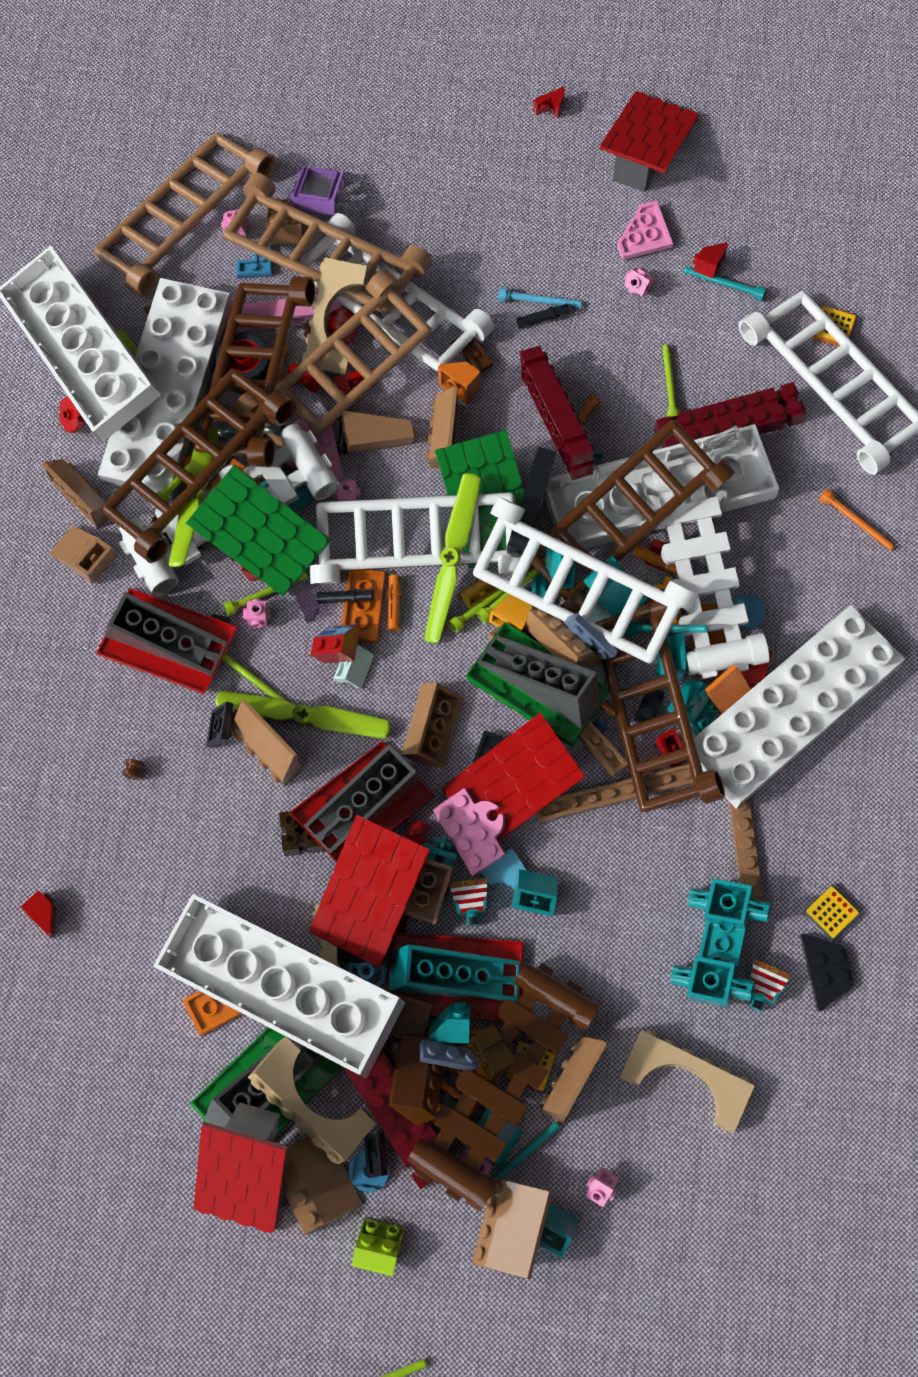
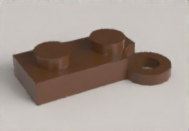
[451,338,493,374]

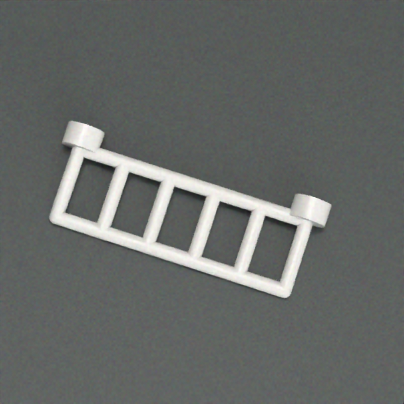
[299,213,494,371]
[739,291,918,475]
[310,493,529,584]
[473,496,698,663]

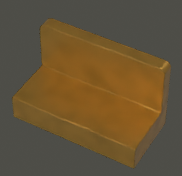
[457,579,499,609]

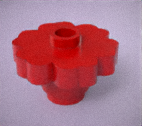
[328,308,358,345]
[59,396,86,433]

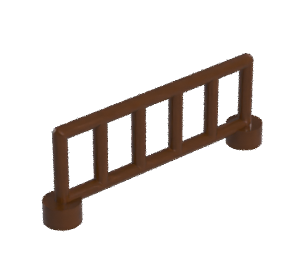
[194,276,315,468]
[102,369,296,563]
[531,420,736,614]
[594,587,725,813]

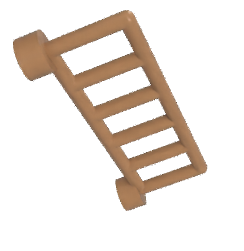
[94,132,276,297]
[223,173,432,314]
[231,268,432,448]

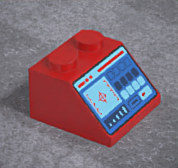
[311,624,361,663]

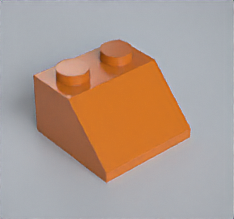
[438,362,480,404]

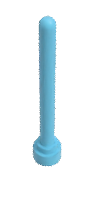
[498,287,583,308]

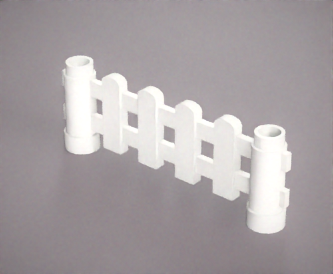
[119,424,340,596]
[641,455,769,679]

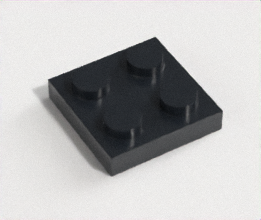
[206,701,234,748]

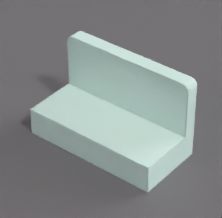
[334,645,374,689]

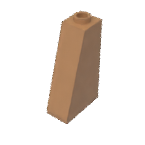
[341,411,416,452]

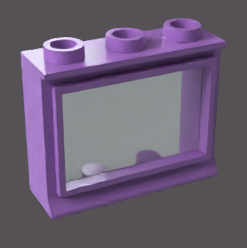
[290,165,345,215]

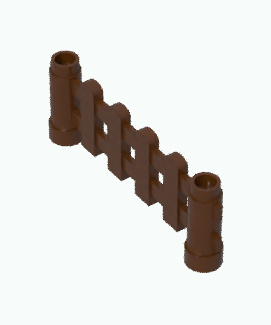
[407,962,601,1212]

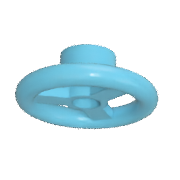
[347,958,387,988]

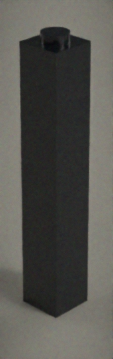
[507,447,557,558]

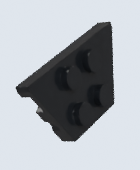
[800,934,854,1012]

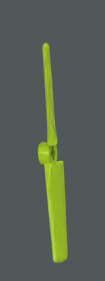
[169,426,219,567]
[424,473,481,643]
[216,691,390,739]

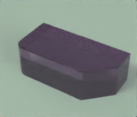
[293,583,320,623]

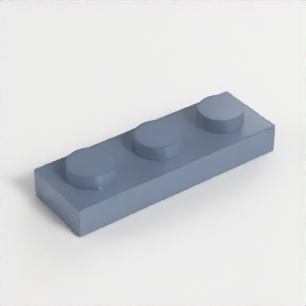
[564,613,618,660]
[419,1039,480,1072]

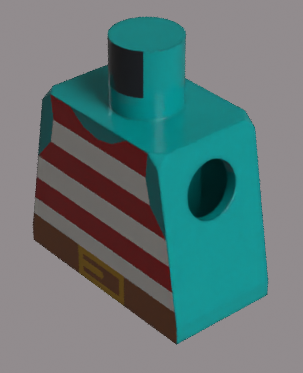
[449,878,487,927]
[748,959,791,1012]

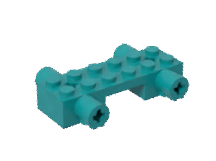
[670,878,772,1009]

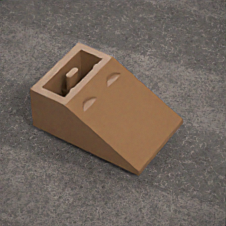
[266,198,303,245]
[49,526,116,584]

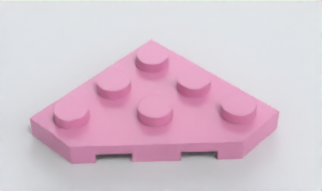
[617,201,673,260]

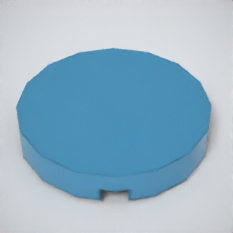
[732,593,766,630]
[349,1150,390,1193]

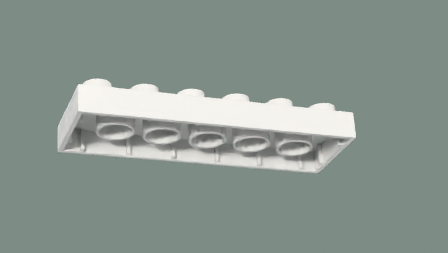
[0,245,161,441]
[98,278,232,499]
[544,424,779,549]
[694,605,905,809]
[153,894,405,1079]

